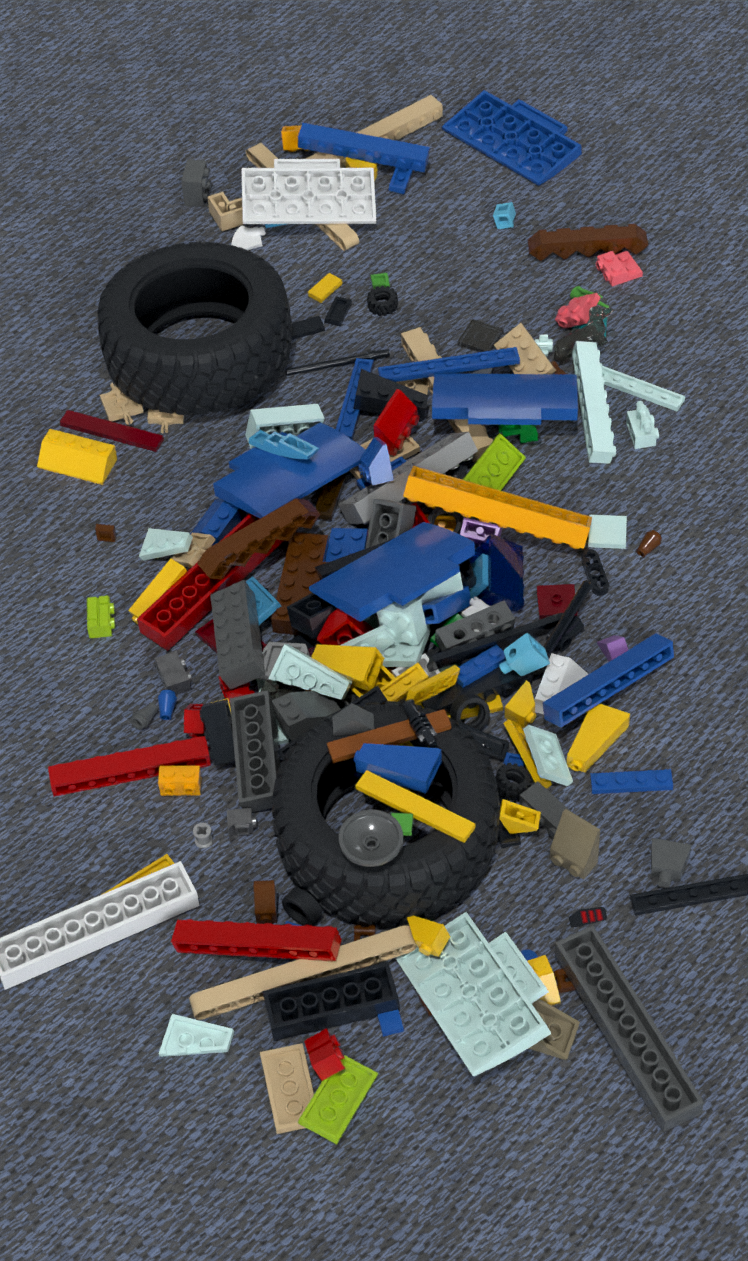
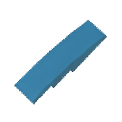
[249,430,319,460]

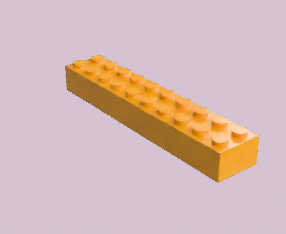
[403,466,592,549]

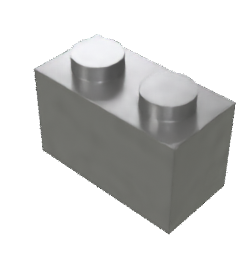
[155,651,192,695]

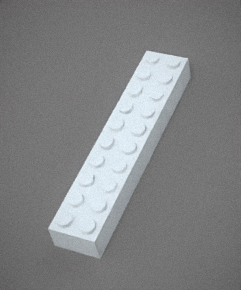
[0,861,199,990]

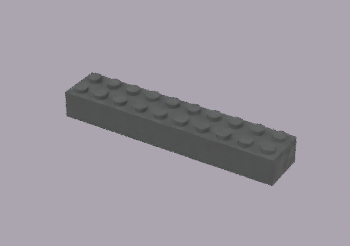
[555,925,704,1133]

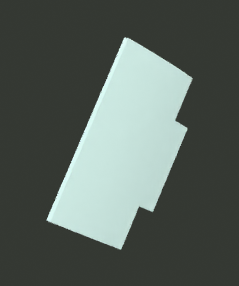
[395,912,551,1077]

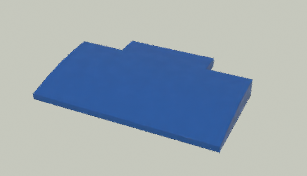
[442,90,582,186]
[432,373,578,425]
[213,422,366,518]
[309,522,475,622]

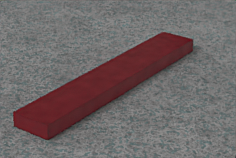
[60,410,164,452]

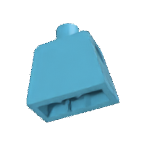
[499,633,550,676]

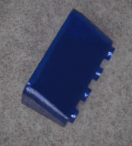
[471,534,524,612]

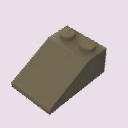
[550,809,600,880]
[528,999,580,1060]

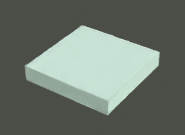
[588,515,627,549]

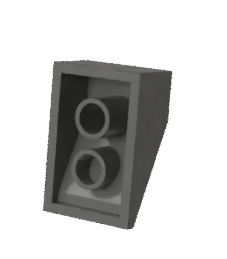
[366,499,416,548]
[272,691,341,741]

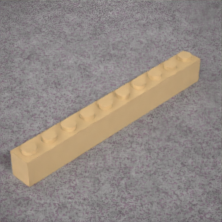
[306,95,443,168]
[401,327,493,462]

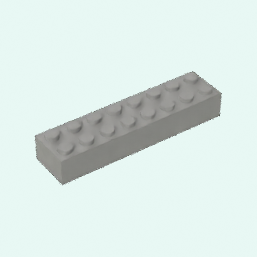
[338,432,478,525]

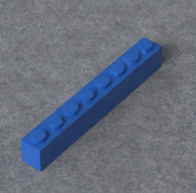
[298,123,430,172]
[542,633,674,728]

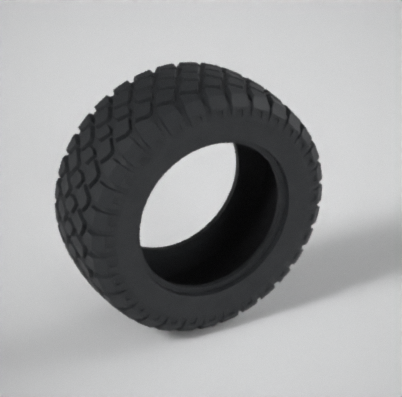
[98,242,292,415]
[272,701,500,928]

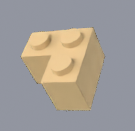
[208,192,244,231]

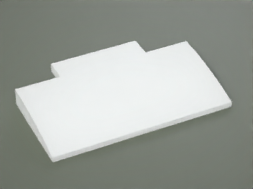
[242,159,376,224]

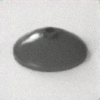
[339,810,403,867]

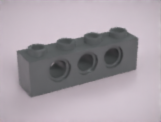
[435,601,515,652]

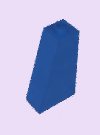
[422,586,471,624]
[354,743,442,794]

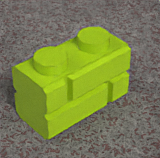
[87,596,115,638]

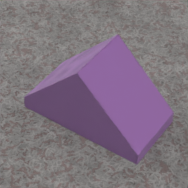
[597,635,628,662]

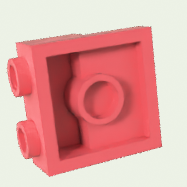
[596,251,643,286]
[555,293,601,328]

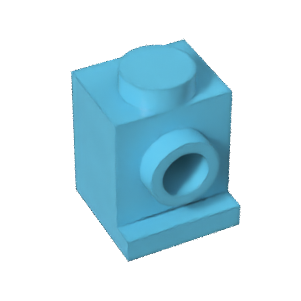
[493,202,516,229]

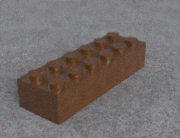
[271,532,329,636]

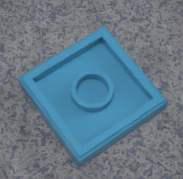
[467,553,489,599]

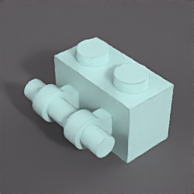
[626,401,659,449]

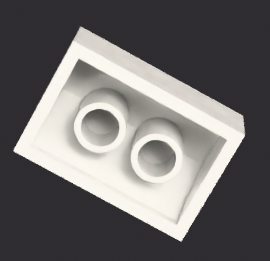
[535,653,588,722]

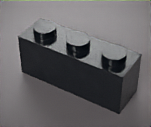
[200,699,235,765]

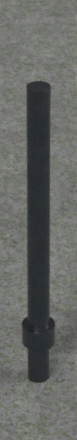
[286,349,390,376]

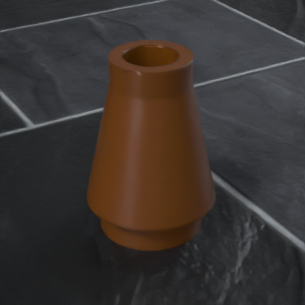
[636,530,662,557]

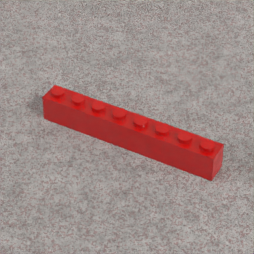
[48,736,211,797]
[171,919,342,961]

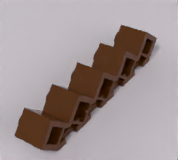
[528,224,648,261]
[197,498,321,580]

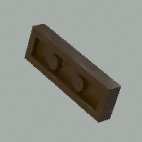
[316,475,346,521]

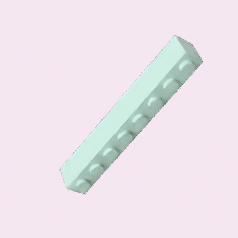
[572,341,616,464]

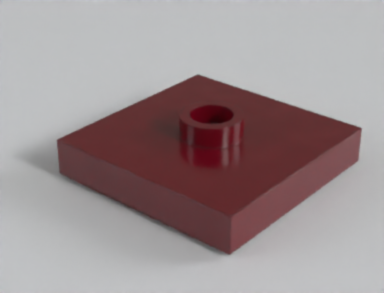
[536,584,578,620]

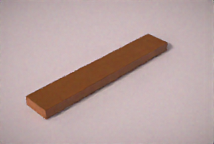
[327,709,451,763]

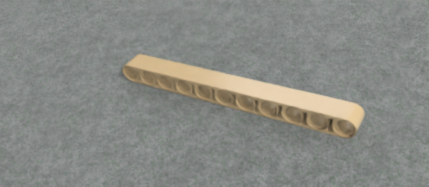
[246,143,359,251]
[189,926,417,1020]

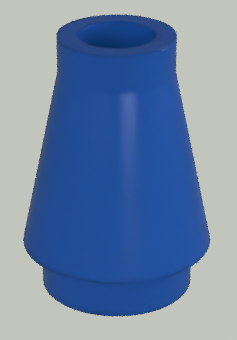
[158,690,177,720]

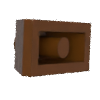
[253,880,278,924]

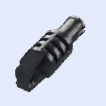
[402,699,438,748]

